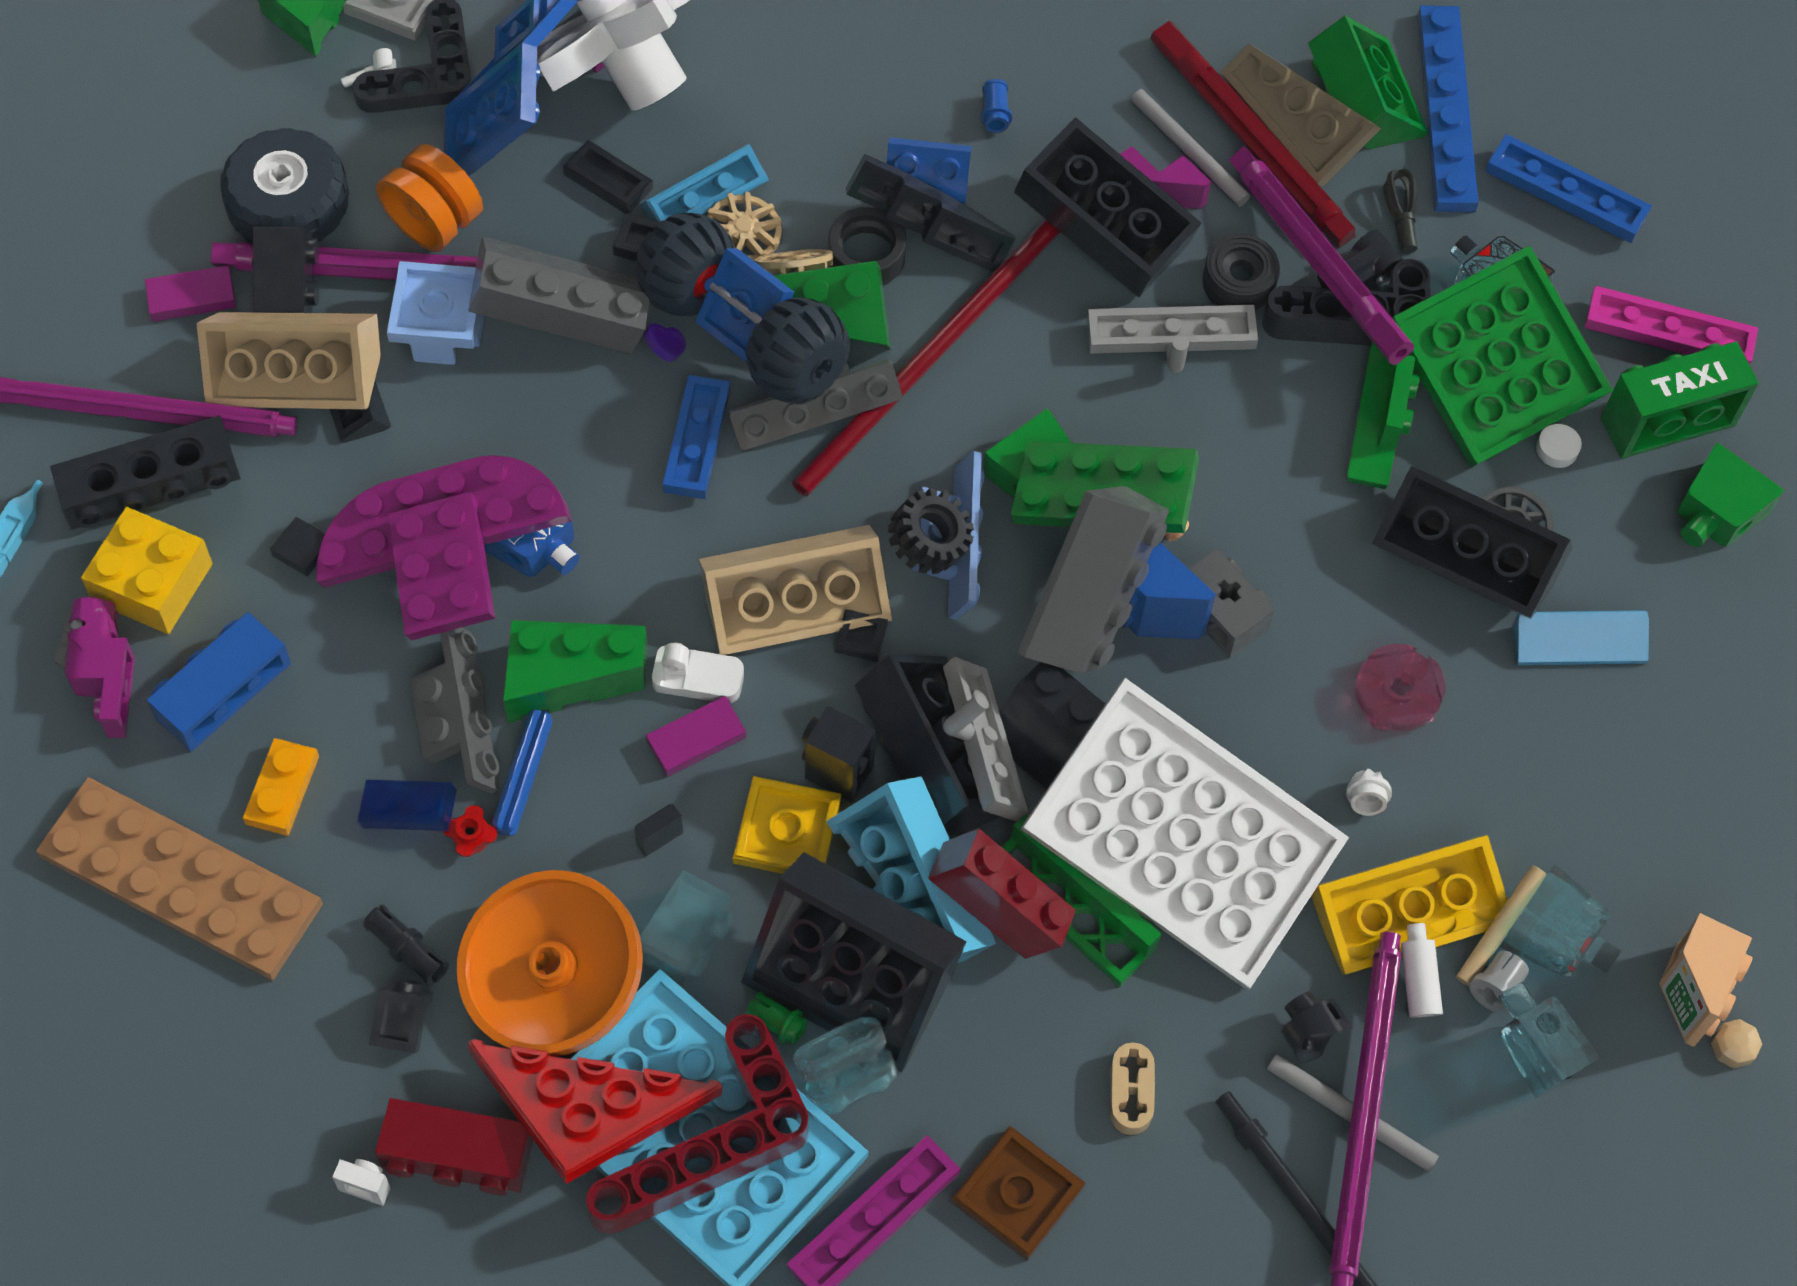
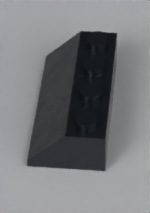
[1372,466,1572,619]
[855,654,1001,835]
[999,662,1105,789]

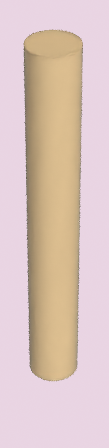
[1456,865,1547,987]

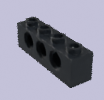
[50,415,241,530]

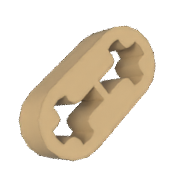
[1110,1042,1155,1135]

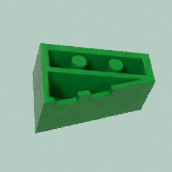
[773,261,891,349]

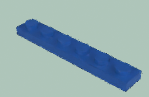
[1417,5,1478,212]

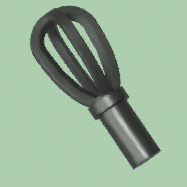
[1384,169,1418,253]

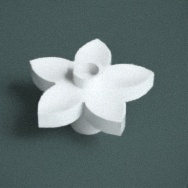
[537,0,690,111]

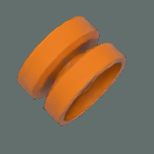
[376,144,484,252]

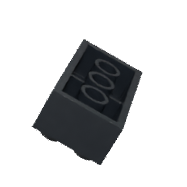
[1014,117,1201,298]

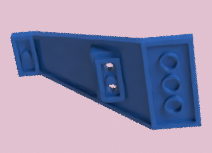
[444,0,579,176]

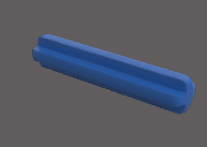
[492,709,552,836]

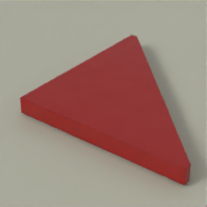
[468,1039,722,1184]

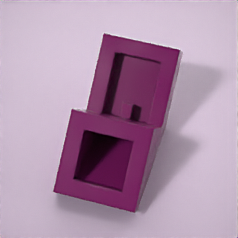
[1120,146,1211,209]

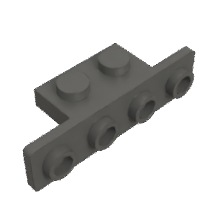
[729,359,902,450]
[410,627,500,794]

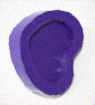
[644,323,686,362]

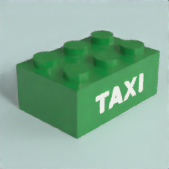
[1600,341,1759,459]

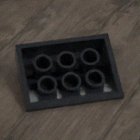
[741,852,967,1073]

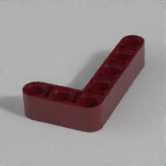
[586,1014,809,1234]

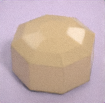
[1711,1019,1762,1069]

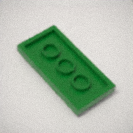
[1011,441,1200,534]

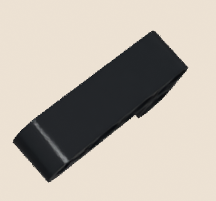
[1262,259,1431,346]

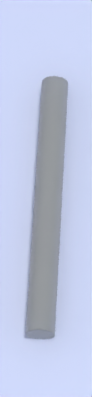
[1131,89,1250,207]
[1267,1054,1439,1172]

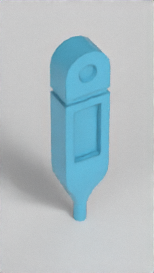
[0,480,43,577]

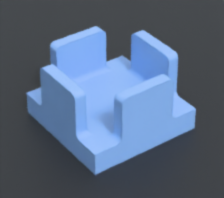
[387,261,485,365]

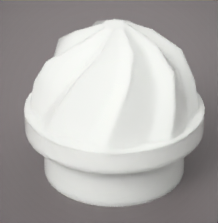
[1346,769,1392,816]

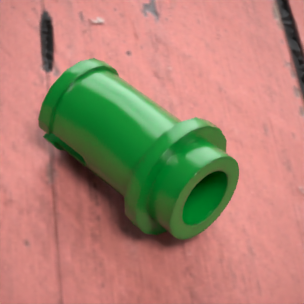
[745,992,808,1045]

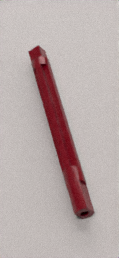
[1150,21,1356,249]

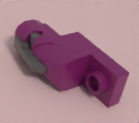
[54,597,135,738]

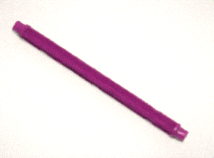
[0,377,298,437]
[1329,931,1402,1286]

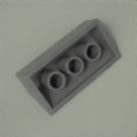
[468,236,650,354]
[1017,486,1170,673]

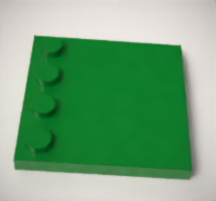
[1392,245,1613,468]

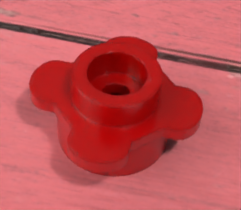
[443,805,497,857]

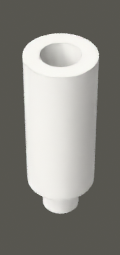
[1401,923,1443,1018]

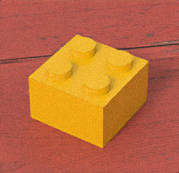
[81,507,213,635]

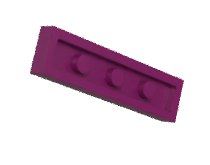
[787,1135,960,1286]

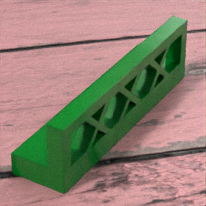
[1002,814,1162,987]

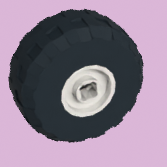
[220,128,349,243]

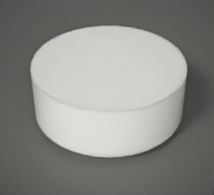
[1536,424,1582,468]

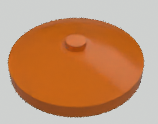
[457,870,643,1057]

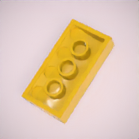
[1311,835,1508,975]

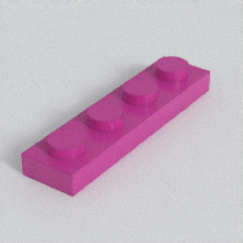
[1584,286,1758,365]

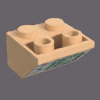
[1659,913,1753,1047]

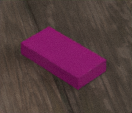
[145,265,236,322]
[646,696,746,777]

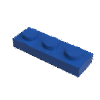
[663,375,730,500]

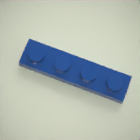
[1485,134,1652,243]

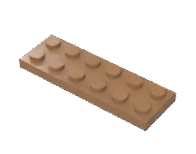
[36,777,323,981]

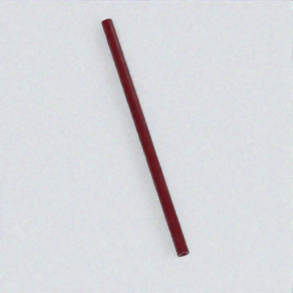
[792,219,1061,497]

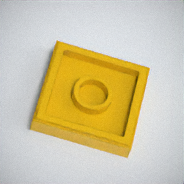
[733,776,841,874]

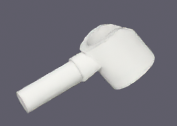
[341,48,396,88]

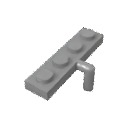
[1087,305,1258,373]
[943,657,1028,821]

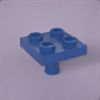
[886,137,972,205]

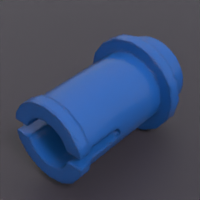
[980,79,1013,133]

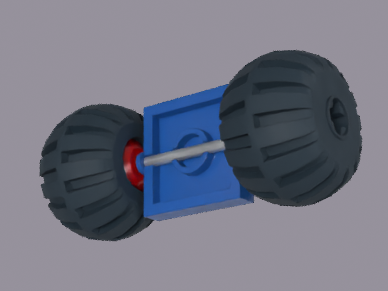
[635,213,850,404]

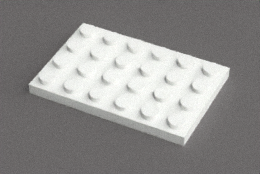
[1021,678,1349,989]

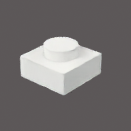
[332,1159,391,1206]

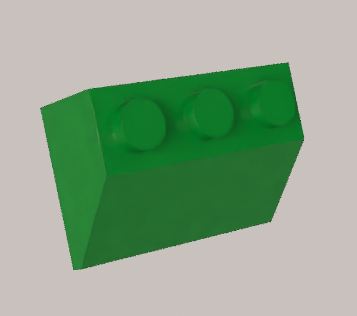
[1308,15,1429,149]

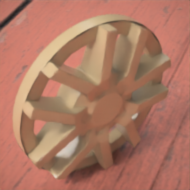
[707,191,782,261]
[754,249,833,274]

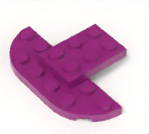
[316,455,572,641]

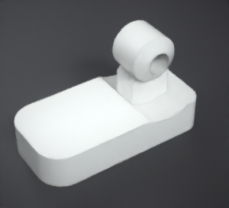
[652,642,744,703]

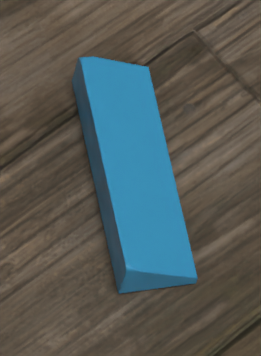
[640,144,769,222]
[1512,610,1649,665]

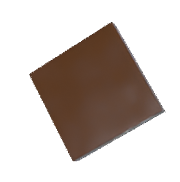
[951,1126,1086,1261]

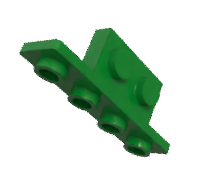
[1346,342,1420,489]

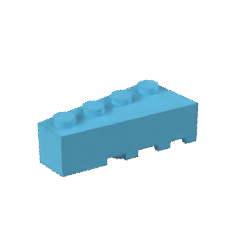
[826,777,996,963]

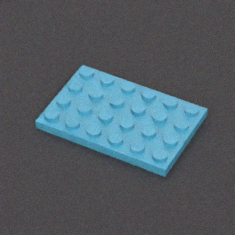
[571,969,869,1286]

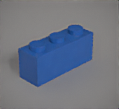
[147,612,291,752]

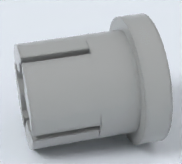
[1469,951,1529,1013]

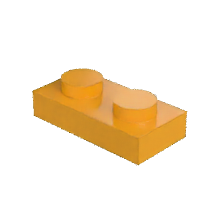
[243,738,319,836]

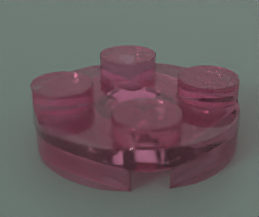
[1355,644,1446,731]

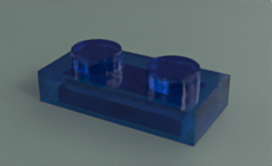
[357,780,457,831]

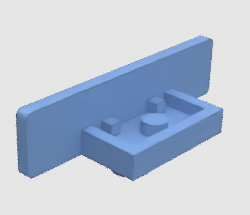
[911,451,985,620]

